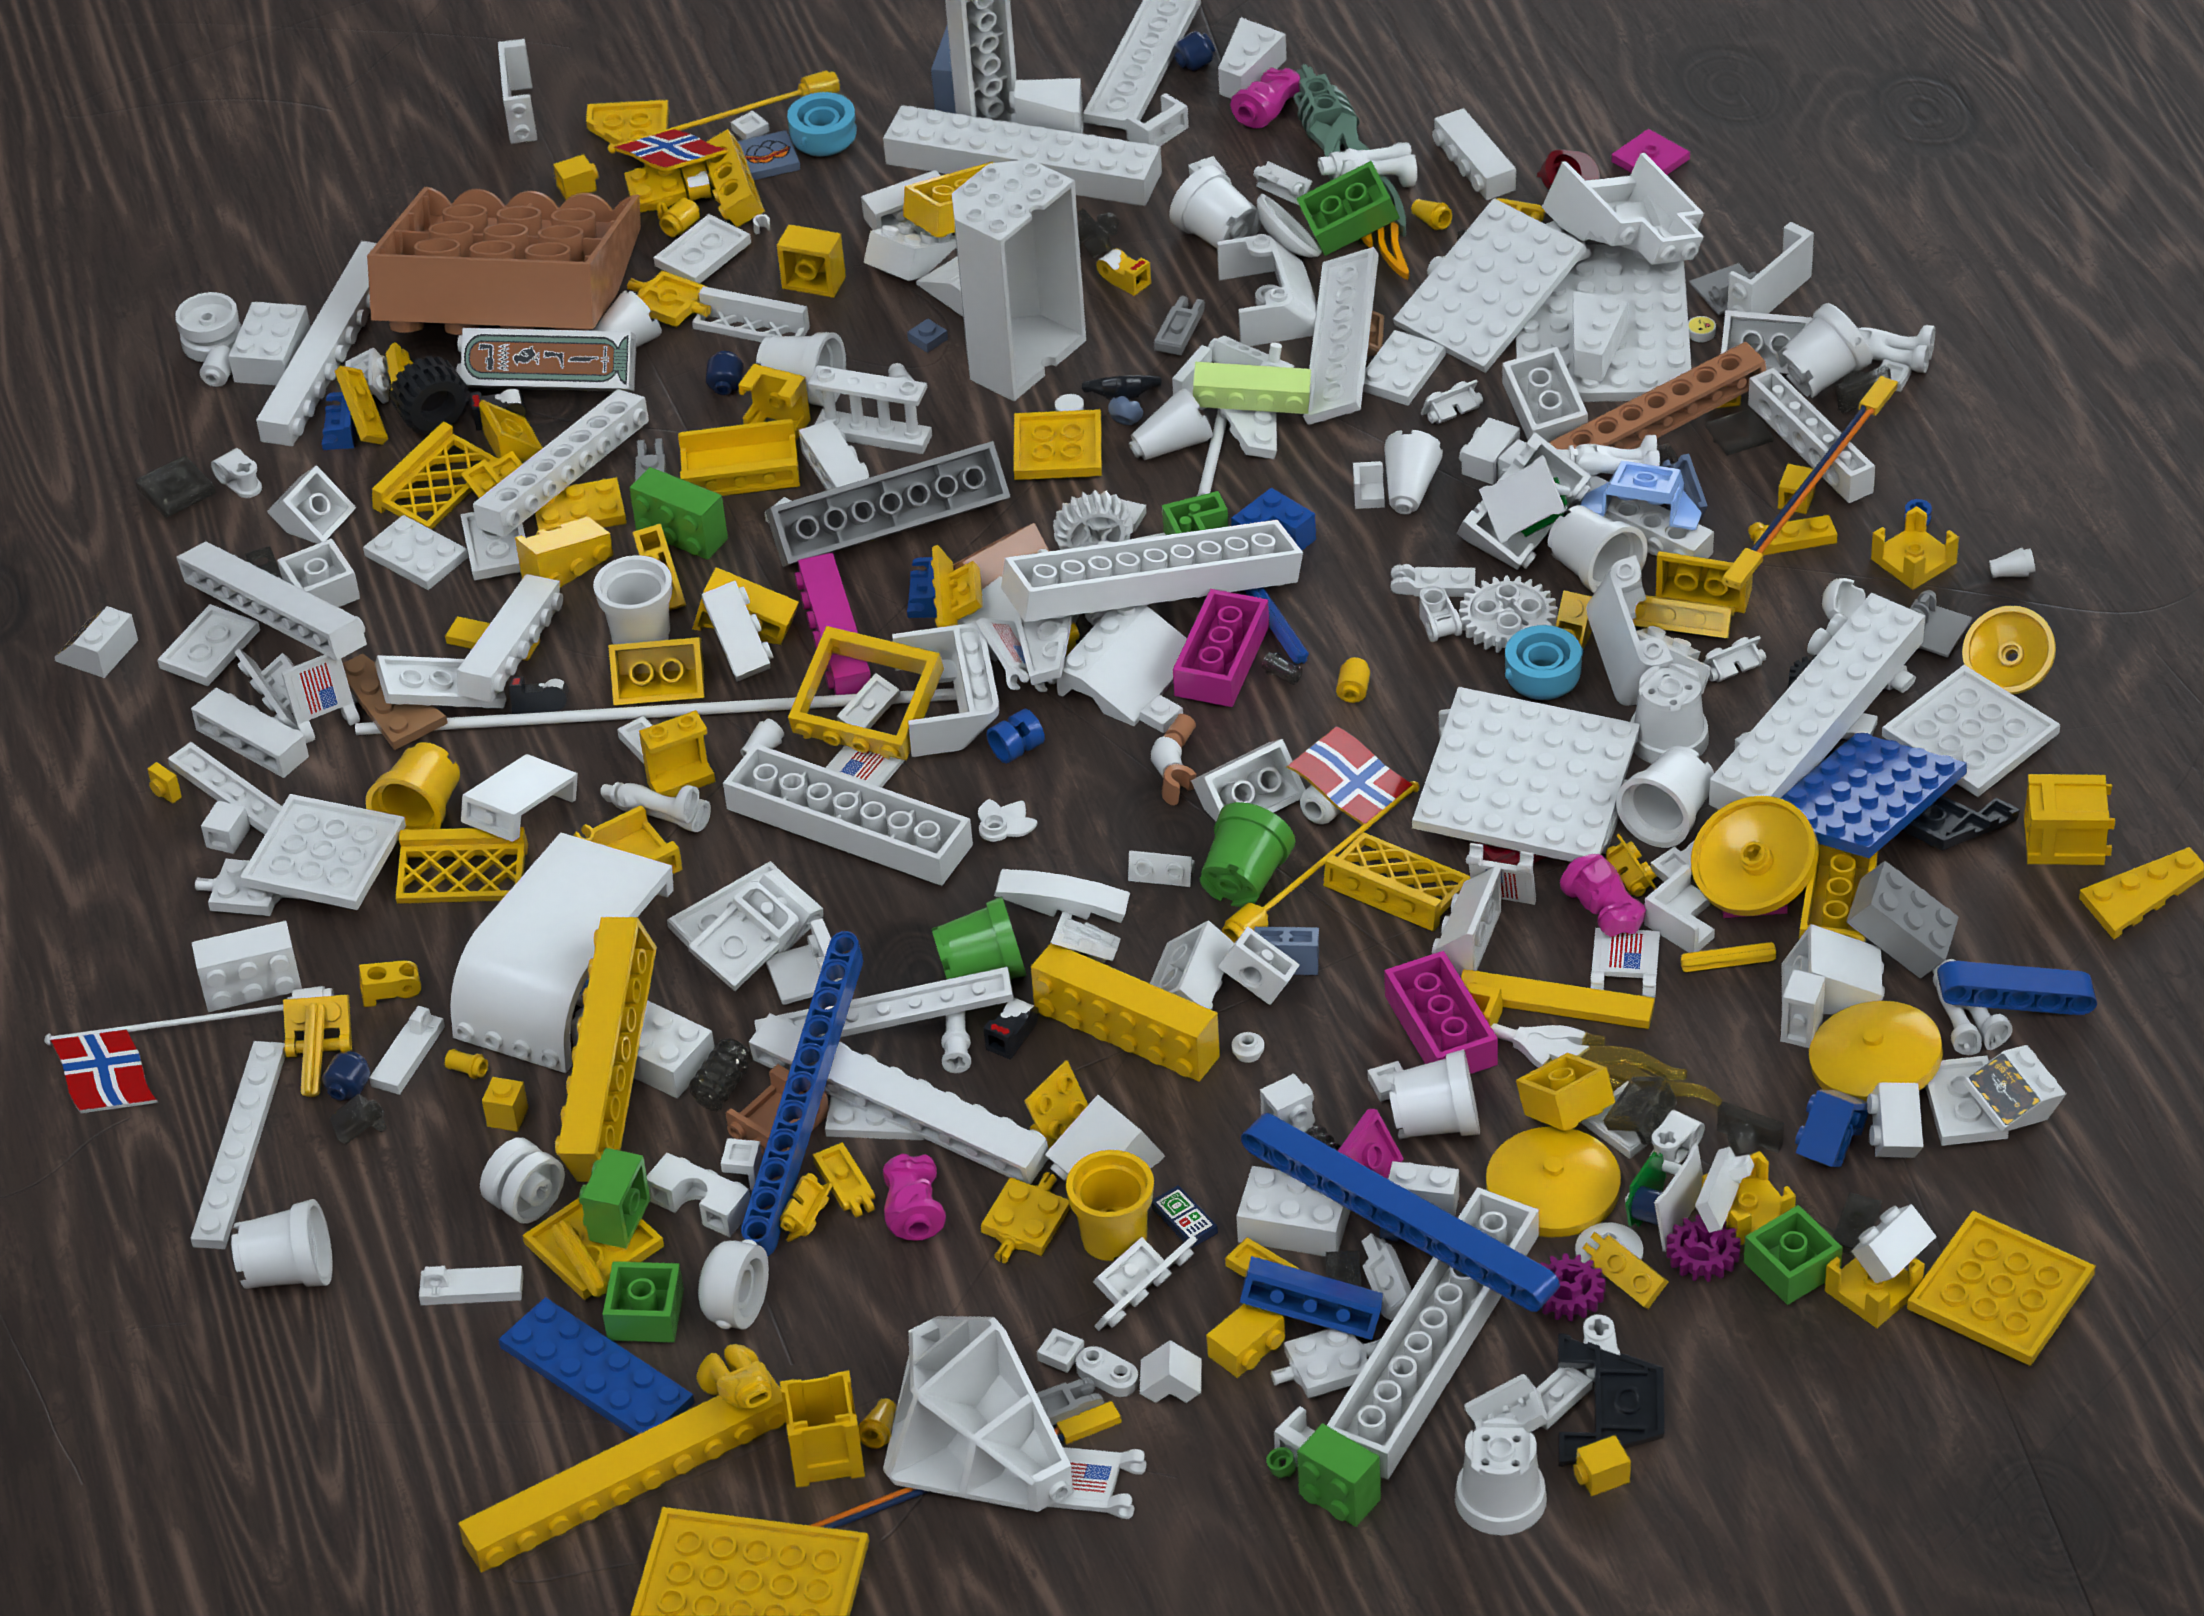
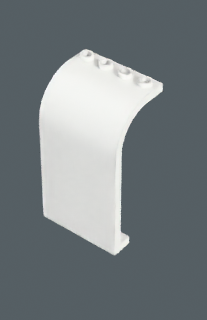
[450,833,673,1073]

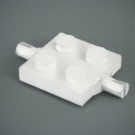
[195,859,300,916]
[1271,1329,1381,1398]

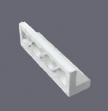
[692,286,810,342]

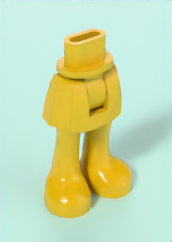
[697,1344,772,1409]

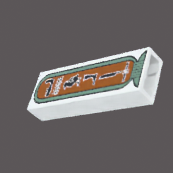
[457,328,636,392]

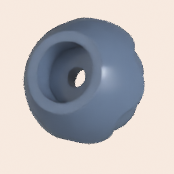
[1108,396,1143,425]

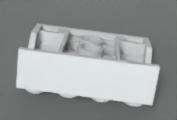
[1056,605,1187,726]

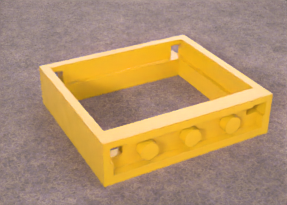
[788,626,944,761]

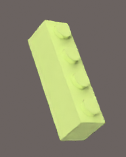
[1193,362,1311,414]

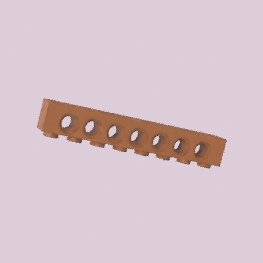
[1549,342,1766,450]

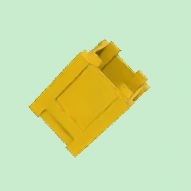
[2024,774,2115,865]
[780,1371,865,1488]

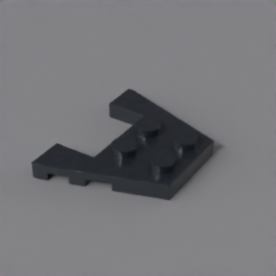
[1901,795,2020,851]
[1557,1333,1665,1467]

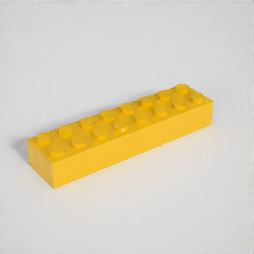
[555,917,657,1182]

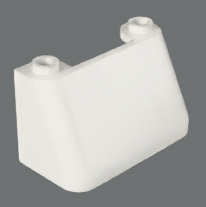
[1457,432,1592,570]
[1586,555,1673,706]

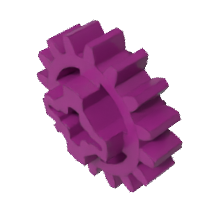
[1666,1215,1740,1282]
[1539,1253,1605,1321]

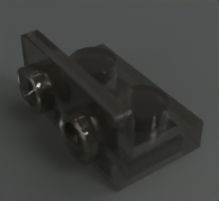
[1603,1076,1677,1145]

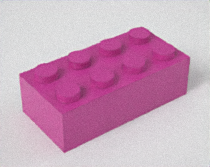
[1173,589,1269,707]
[1384,951,1498,1074]

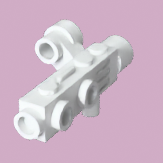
[1208,336,1294,368]

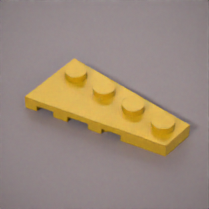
[2079,847,2204,940]

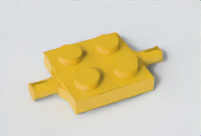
[624,163,688,220]
[627,271,711,327]
[981,1172,1070,1263]

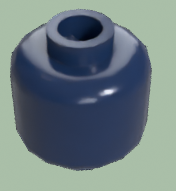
[1174,31,1215,71]
[705,351,744,395]
[322,1051,371,1101]

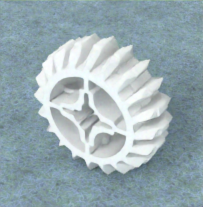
[1053,490,1133,550]

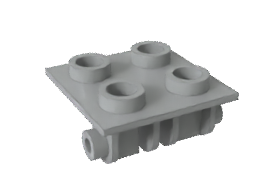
[1689,263,1760,315]
[1910,590,1972,657]

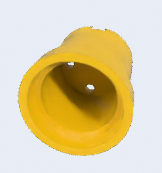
[366,742,460,841]
[1066,1150,1154,1261]

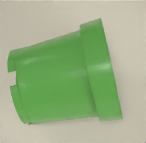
[1200,802,1295,908]
[931,896,1027,980]

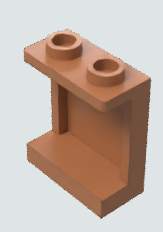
[726,1064,829,1156]

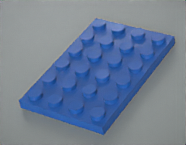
[1780,733,1967,858]

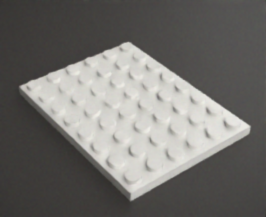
[1516,244,1691,402]

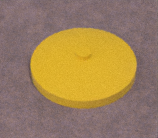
[1691,796,1818,916]
[1809,1001,1943,1102]
[1486,1126,1621,1237]

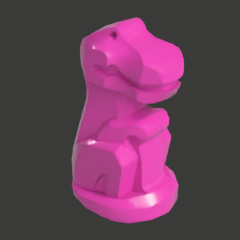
[1230,67,1301,128]
[1560,854,1646,937]
[883,1154,946,1241]

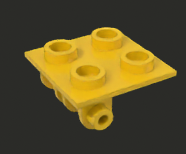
[1024,1060,1088,1149]

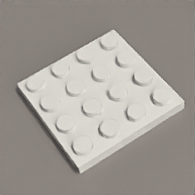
[1882,665,2060,797]
[240,794,406,910]

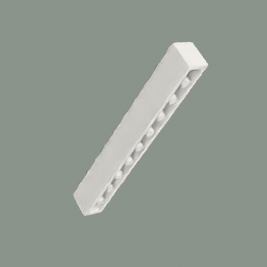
[256,241,377,446]
[177,542,367,660]
[749,1013,1049,1185]

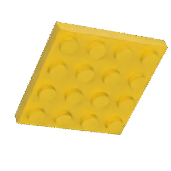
[1907,1211,2096,1366]

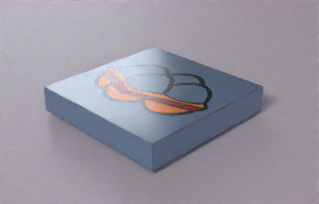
[738,130,800,180]

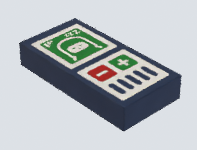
[1151,1185,1218,1249]

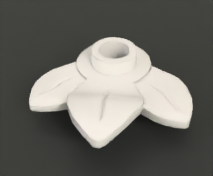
[978,799,1037,842]

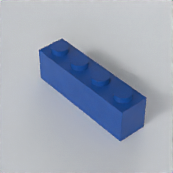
[1239,1256,1383,1340]

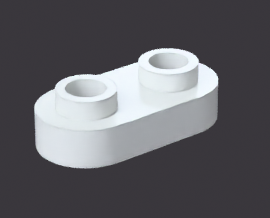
[1076,1346,1139,1397]

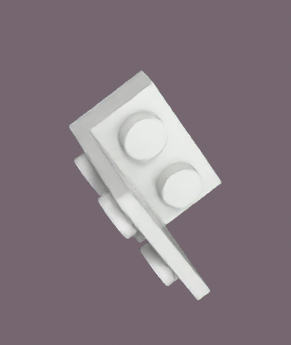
[766,918,842,1005]

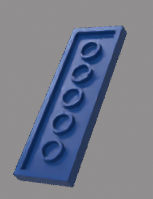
[498,1297,695,1437]

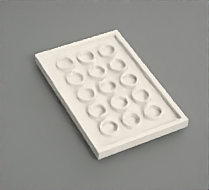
[1393,198,1586,373]

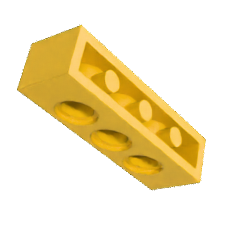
[704,129,765,228]

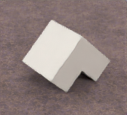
[1140,1340,1202,1403]

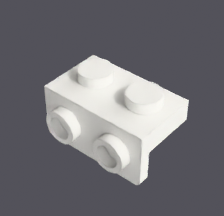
[1464,1374,1549,1433]

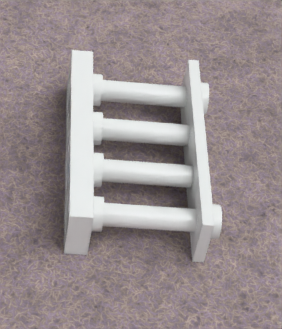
[808,365,932,454]

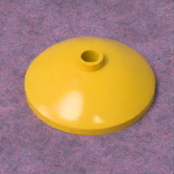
[1962,606,2056,695]

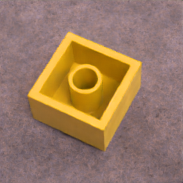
[777,224,846,298]
[1516,1052,1616,1131]

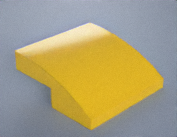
[461,451,523,498]

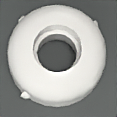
[698,1239,769,1329]

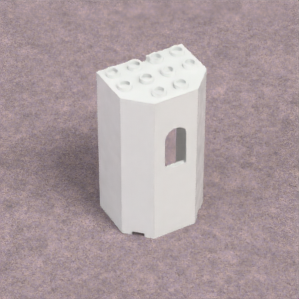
[952,159,1086,401]

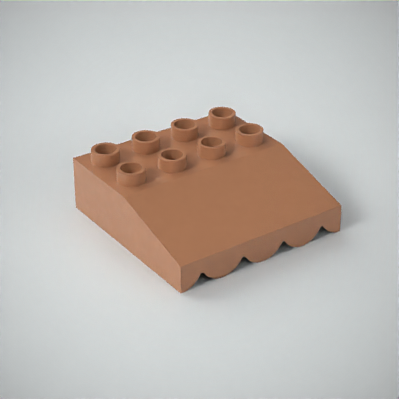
[367,187,641,335]

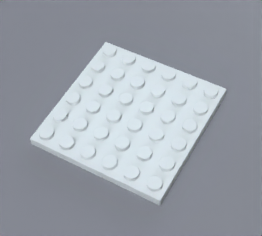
[1412,687,1640,862]

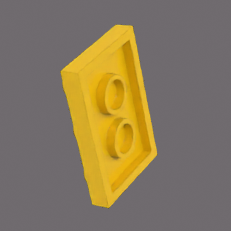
[535,477,627,531]

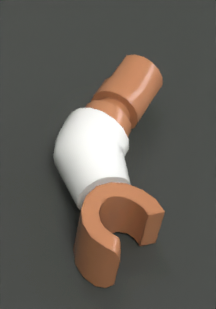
[1151,714,1197,805]

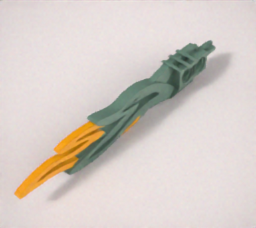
[1294,64,1409,280]

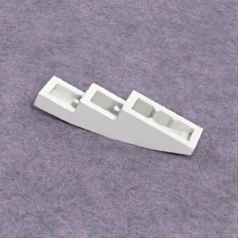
[994,869,1130,923]

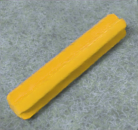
[1680,942,1776,972]
[300,1003,325,1097]
[552,1220,608,1297]

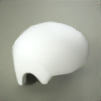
[1822,578,1866,620]

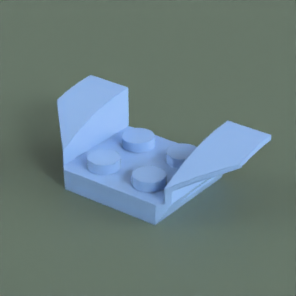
[1580,461,1701,530]

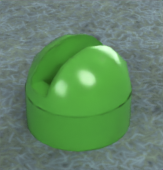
[1266,1447,1296,1478]

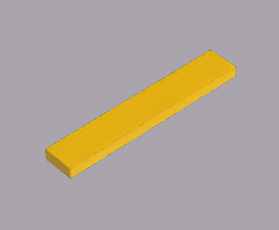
[1461,969,1655,1029]

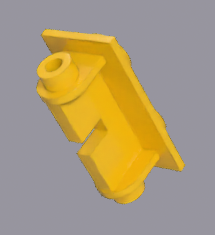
[1606,834,1657,897]
[780,1173,834,1242]

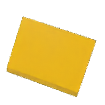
[479,400,543,462]

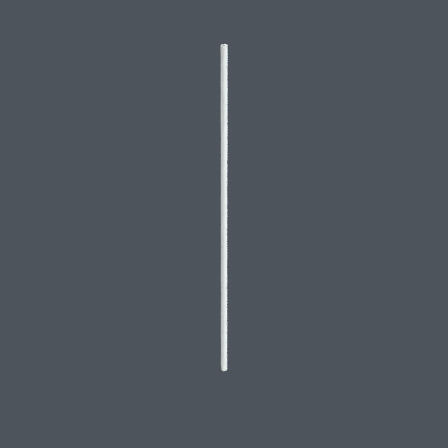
[355,688,957,735]

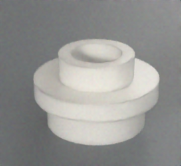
[1232,1032,1264,1063]

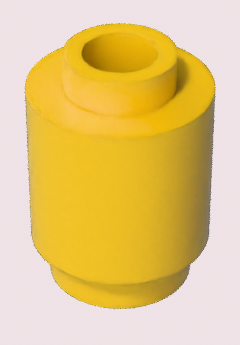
[660,198,700,237]
[1336,657,1370,703]

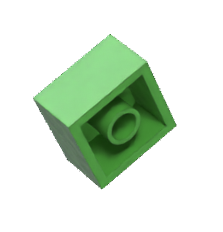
[579,1148,651,1249]
[1744,1205,1843,1305]
[603,1262,684,1342]
[1297,1423,1381,1527]

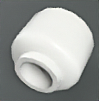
[1300,785,1342,824]

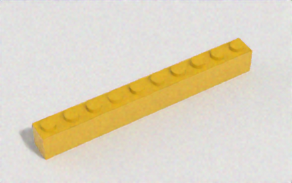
[458,1371,786,1573]

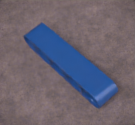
[1937,961,2097,1015]

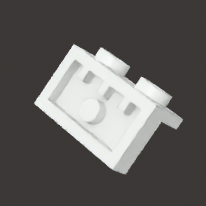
[345,347,390,404]

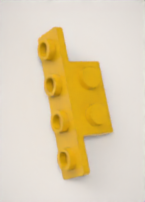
[931,545,983,628]

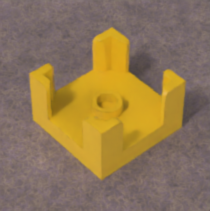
[738,364,811,440]
[1871,506,1959,590]
[1701,1151,1796,1246]
[1825,1257,1925,1328]

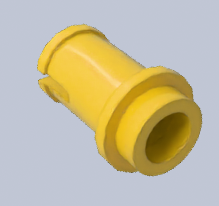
[445,1049,488,1079]

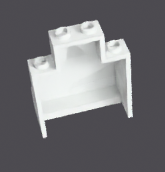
[1542,153,1704,265]

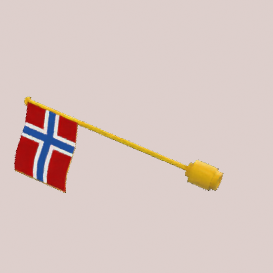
[608,70,840,171]
[1222,726,1420,943]

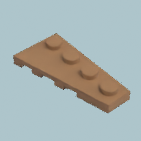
[343,653,448,750]

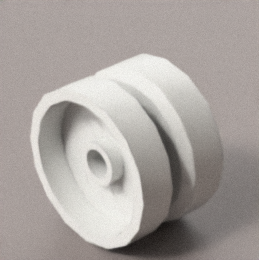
[175,292,241,362]
[480,1137,565,1223]

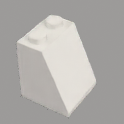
[1009,78,1084,134]
[1782,924,1885,1015]
[1045,1095,1165,1181]

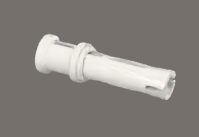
[941,1011,971,1073]

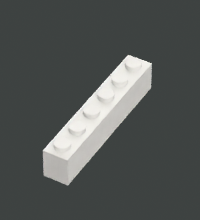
[457,574,563,703]

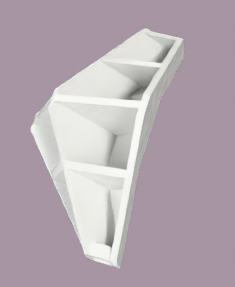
[883,1316,1073,1512]

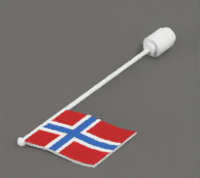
[44,986,334,1113]

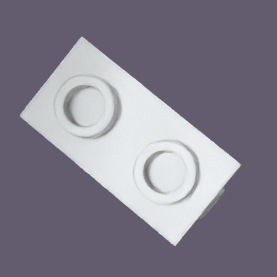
[1254,161,1313,206]
[1421,380,1483,424]
[1703,636,1766,682]
[1128,851,1195,887]

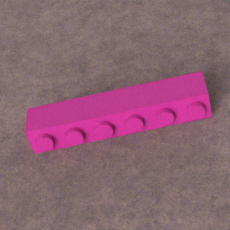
[794,553,871,695]

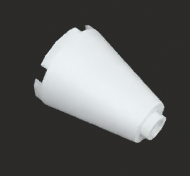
[592,290,662,347]
[1129,388,1213,460]
[1384,430,1443,514]

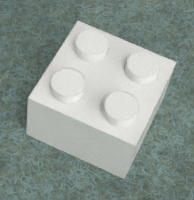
[277,538,360,607]

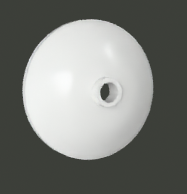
[1257,194,1322,257]

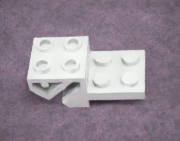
[688,869,823,991]

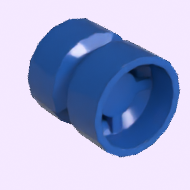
[987,708,1045,764]

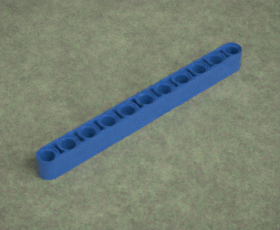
[741,931,864,1256]
[1241,1113,1560,1312]

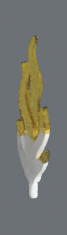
[1491,1023,1723,1107]

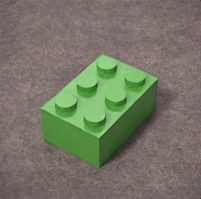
[1296,160,1400,256]
[629,467,728,560]

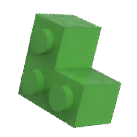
[1162,491,1229,535]

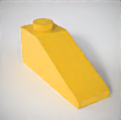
[632,523,686,610]

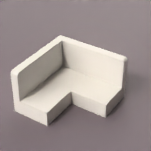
[1644,865,1715,952]

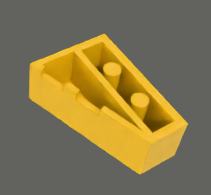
[514,517,614,588]
[692,567,799,645]

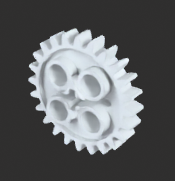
[1459,575,1558,653]

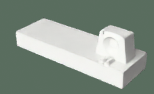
[369,1006,445,1095]
[1695,1147,1755,1233]
[419,1266,523,1305]

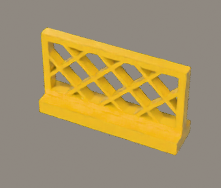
[372,421,498,530]
[396,827,528,904]
[1323,832,1471,931]

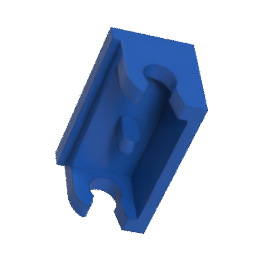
[322,392,356,450]
[907,557,937,618]

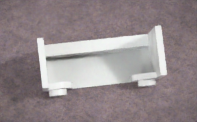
[1217,234,1317,346]
[892,623,999,757]

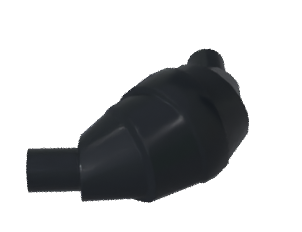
[1082,375,1162,401]

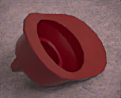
[1537,149,1600,190]

